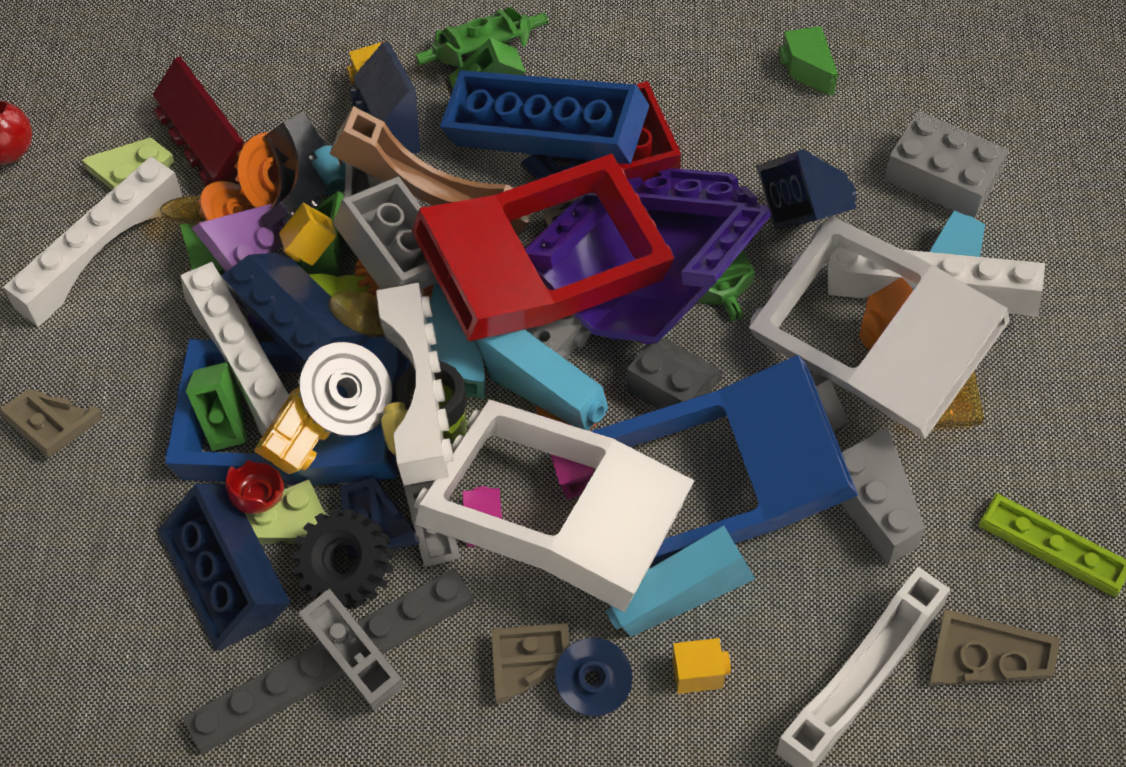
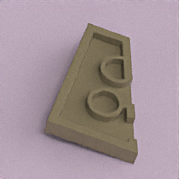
[928,609,1061,686]

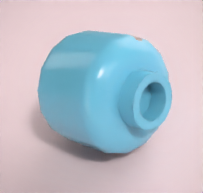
[311,145,346,194]

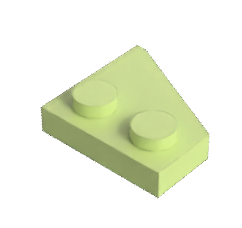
[82,137,175,190]
[245,479,326,544]

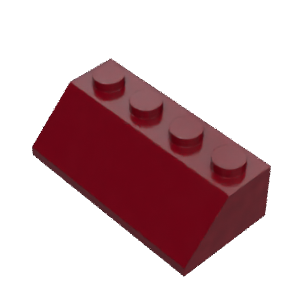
[153,56,244,187]

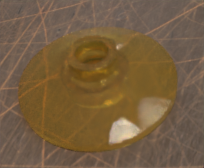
[160,196,205,226]
[329,291,385,337]

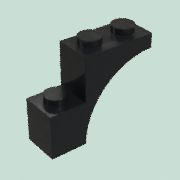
[261,111,329,228]

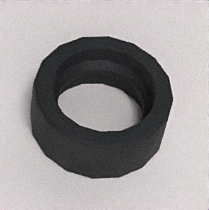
[396,361,467,427]

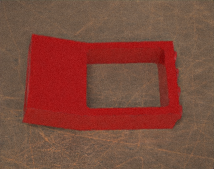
[412,154,675,341]

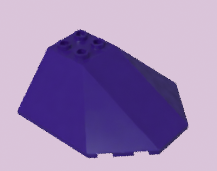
[525,168,771,344]

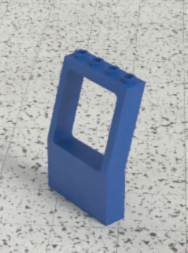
[165,337,410,486]
[590,355,859,570]

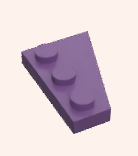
[192,203,284,272]

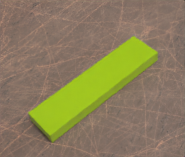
[978,493,1126,598]

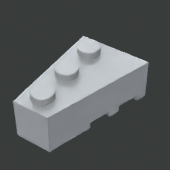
[841,427,925,565]

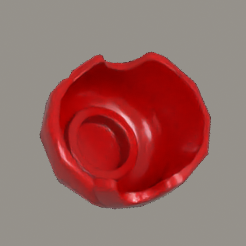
[225,460,284,515]

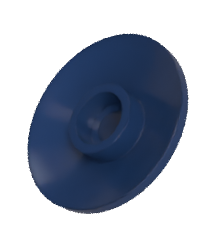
[555,637,633,716]

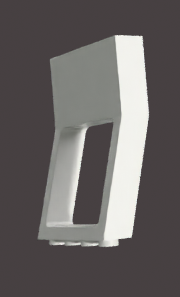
[749,216,1010,439]
[414,399,694,612]

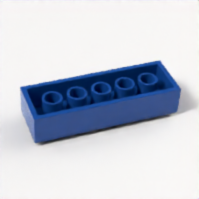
[440,70,649,164]

